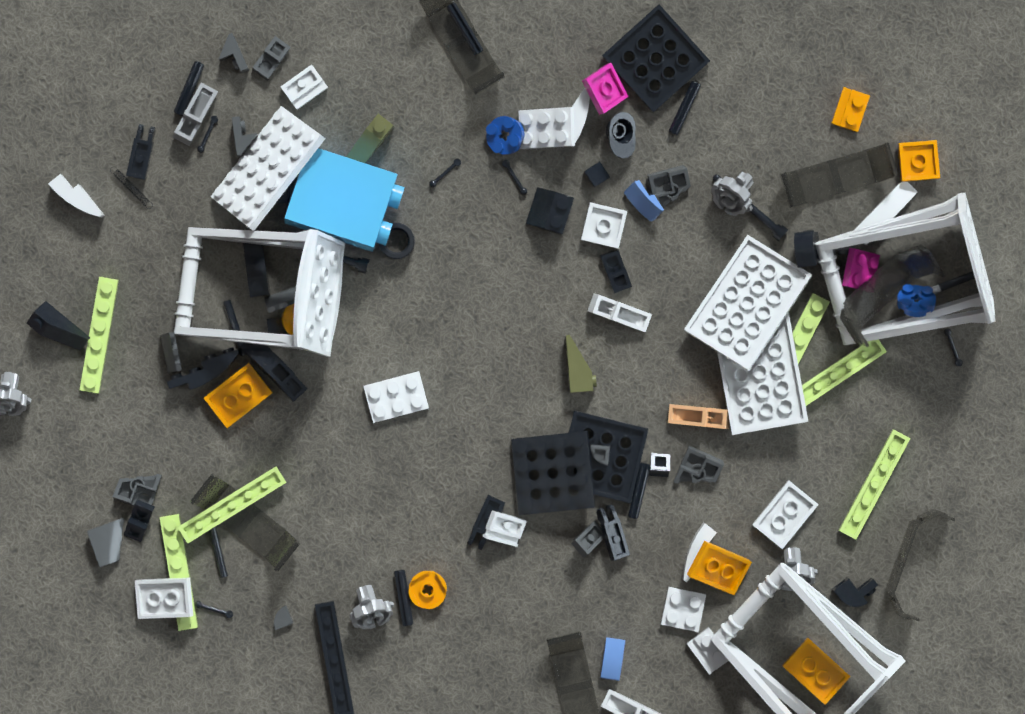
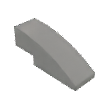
[173,83,218,146]

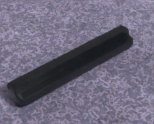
[447,2,483,55]
[174,61,204,116]
[669,81,701,135]
[628,463,650,519]
[394,569,413,626]

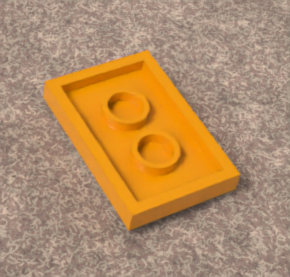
[204,363,273,428]
[687,540,752,595]
[782,637,851,705]

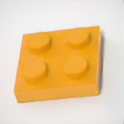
[898,140,940,182]

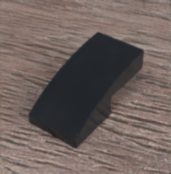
[600,249,632,293]
[124,499,155,542]

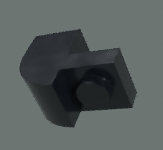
[794,230,819,268]
[832,577,878,607]

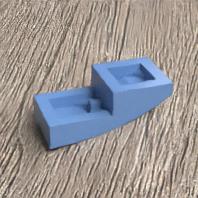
[624,180,664,221]
[600,637,625,681]

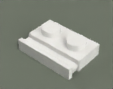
[281,65,328,110]
[483,510,527,547]
[687,627,729,675]

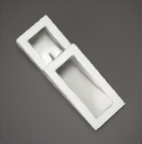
[572,88,590,143]
[48,174,105,218]
[588,293,652,332]
[682,522,717,582]
[601,689,660,714]

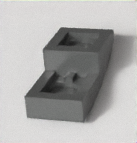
[252,36,291,81]

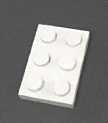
[519,107,575,149]
[364,371,429,423]
[752,480,819,549]
[135,578,193,619]

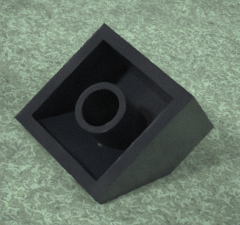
[526,187,574,235]

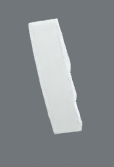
[854,182,917,245]

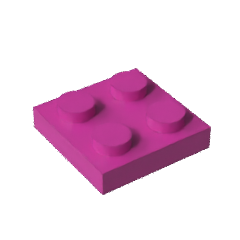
[582,63,629,115]
[842,248,880,293]

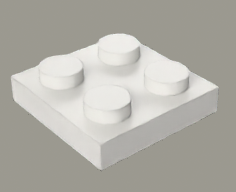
[581,202,627,249]
[661,587,706,632]

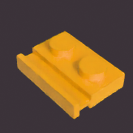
[831,87,870,132]

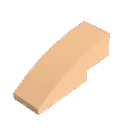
[668,404,730,429]

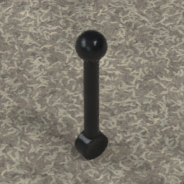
[197,116,218,153]
[429,158,461,188]
[502,160,527,195]
[944,328,963,366]
[194,601,233,618]

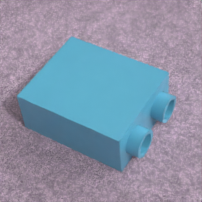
[284,148,405,252]

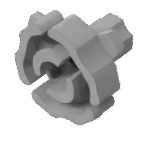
[711,172,754,216]
[0,372,31,416]
[781,547,818,591]
[349,585,394,629]

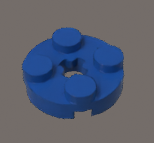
[486,116,525,155]
[897,284,936,317]

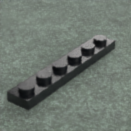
[315,601,355,714]

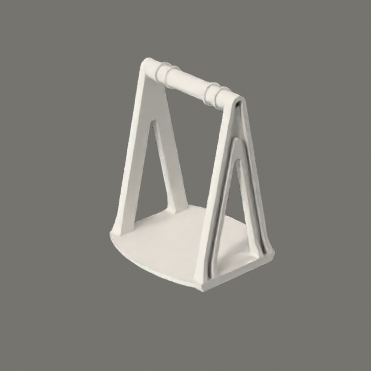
[815,193,996,345]
[174,227,345,357]
[711,563,905,714]

